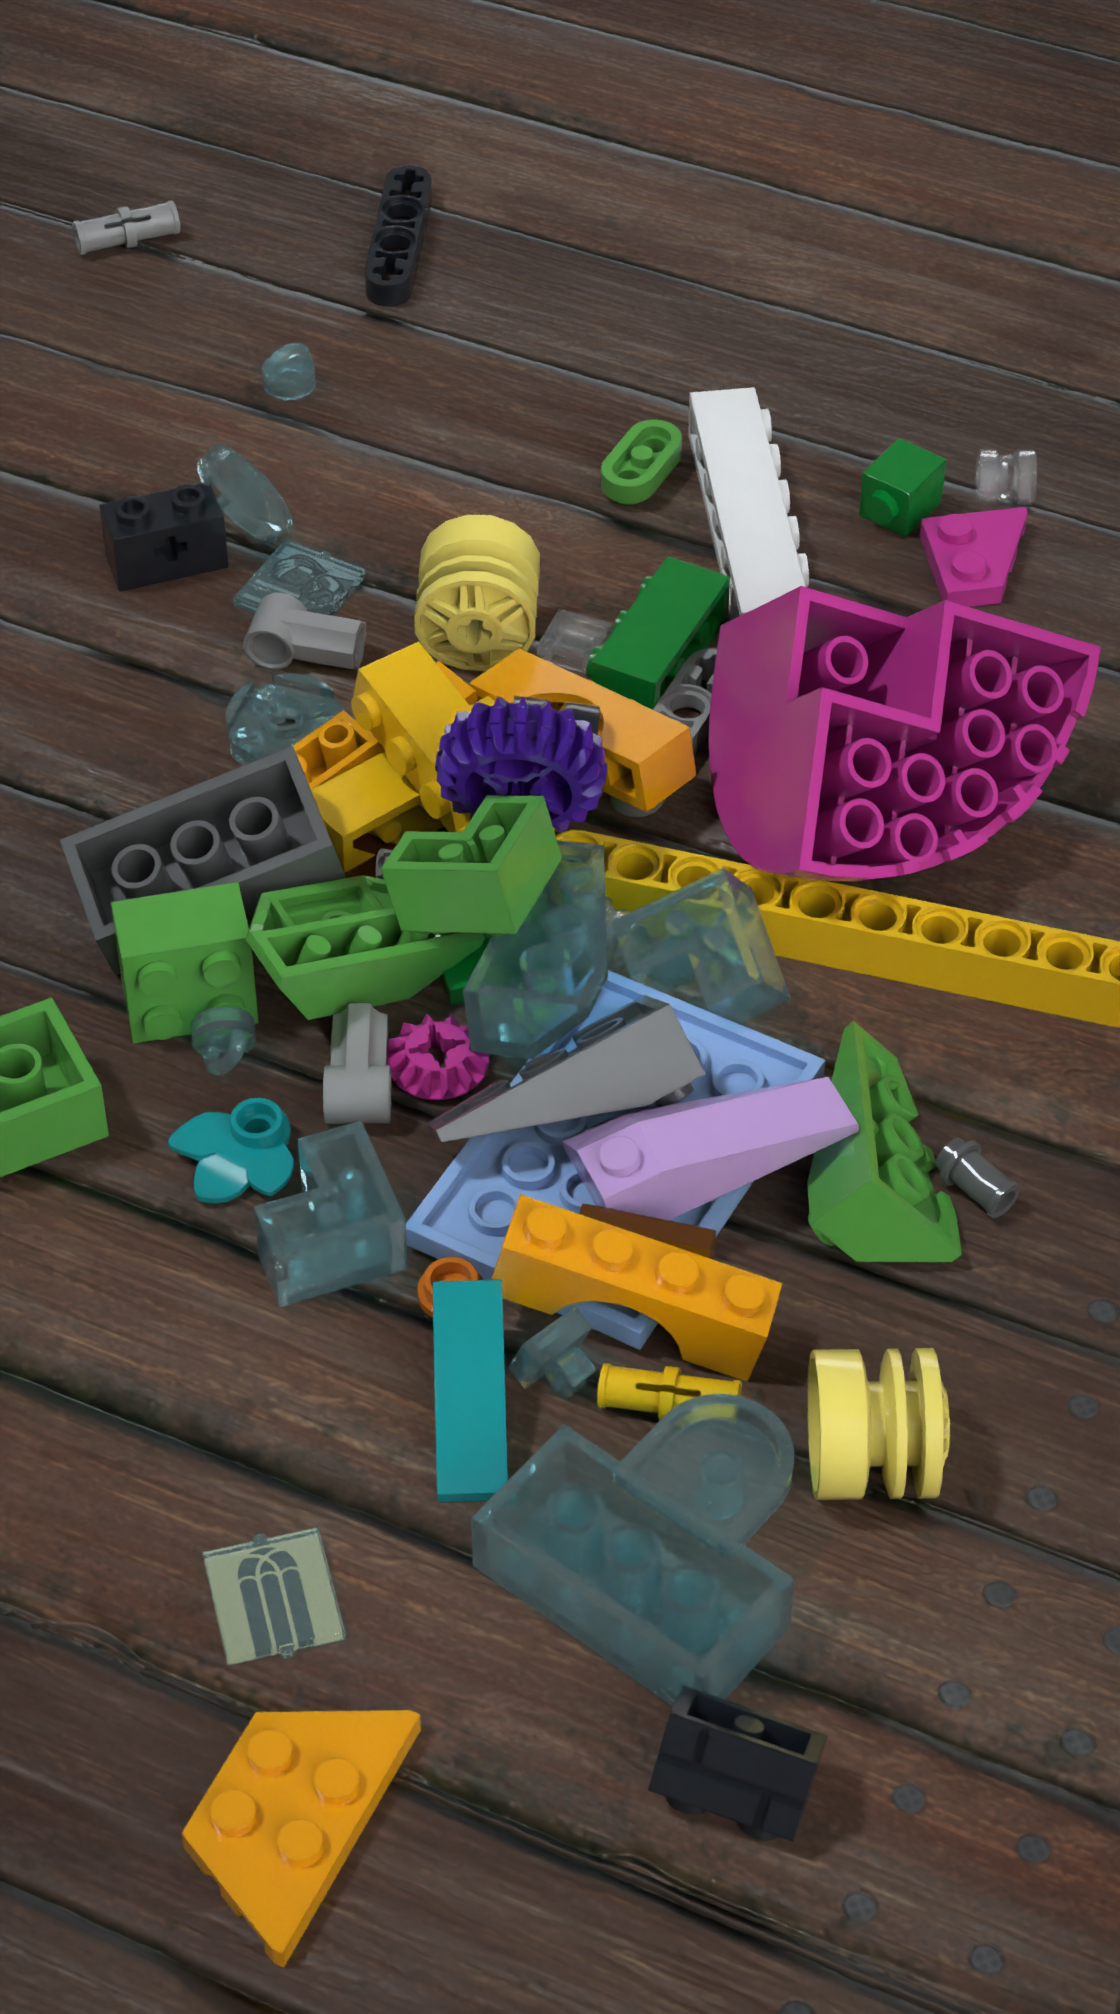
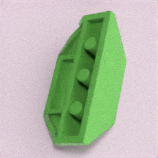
[246,875,485,1020]

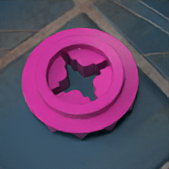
[387,1013,489,1100]

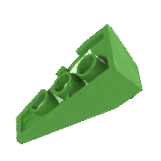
[807,1021,962,1262]

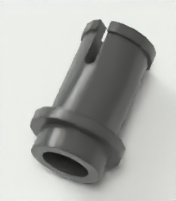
[935,1137,1021,1219]

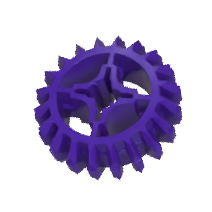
[435,696,607,831]

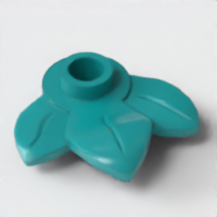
[168,1098,294,1203]

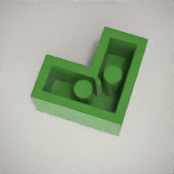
[381,795,562,936]

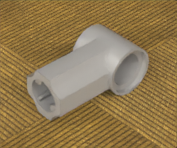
[243,593,367,670]
[323,1003,391,1124]

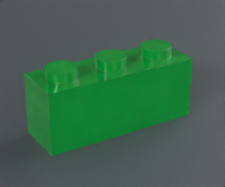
[586,556,730,710]

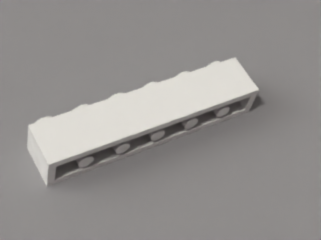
[688,387,809,620]

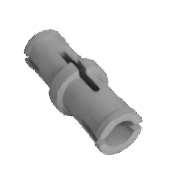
[72,200,181,255]

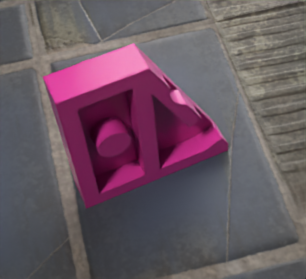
[919,507,1028,607]

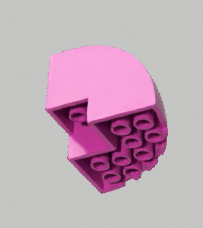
[709,586,1101,882]

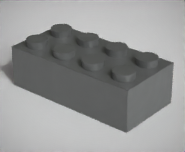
[60,746,346,975]

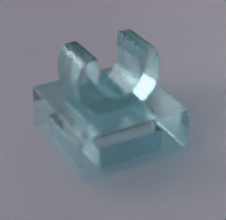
[508,1307,596,1400]

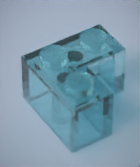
[612,868,791,1024]
[254,1121,408,1307]

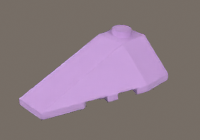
[562,1077,859,1220]

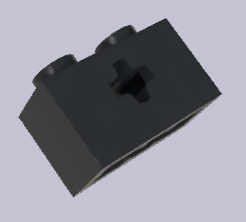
[99,481,229,592]

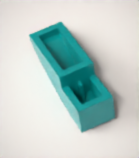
[433,1280,508,1503]

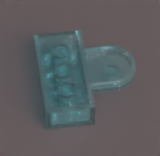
[472,1394,795,1707]

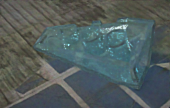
[463,840,608,1059]

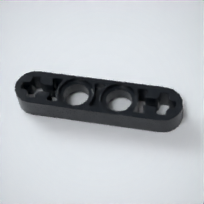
[365,165,432,307]

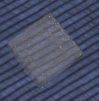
[537,609,612,673]

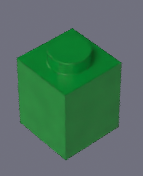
[859,438,946,537]

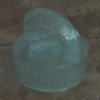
[262,342,316,400]
[191,1007,256,1076]

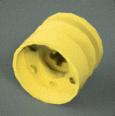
[414,515,540,671]
[808,1348,950,1500]

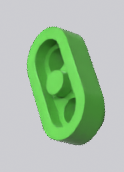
[601,419,682,505]

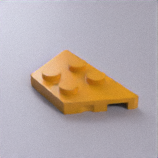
[182,1710,421,1968]

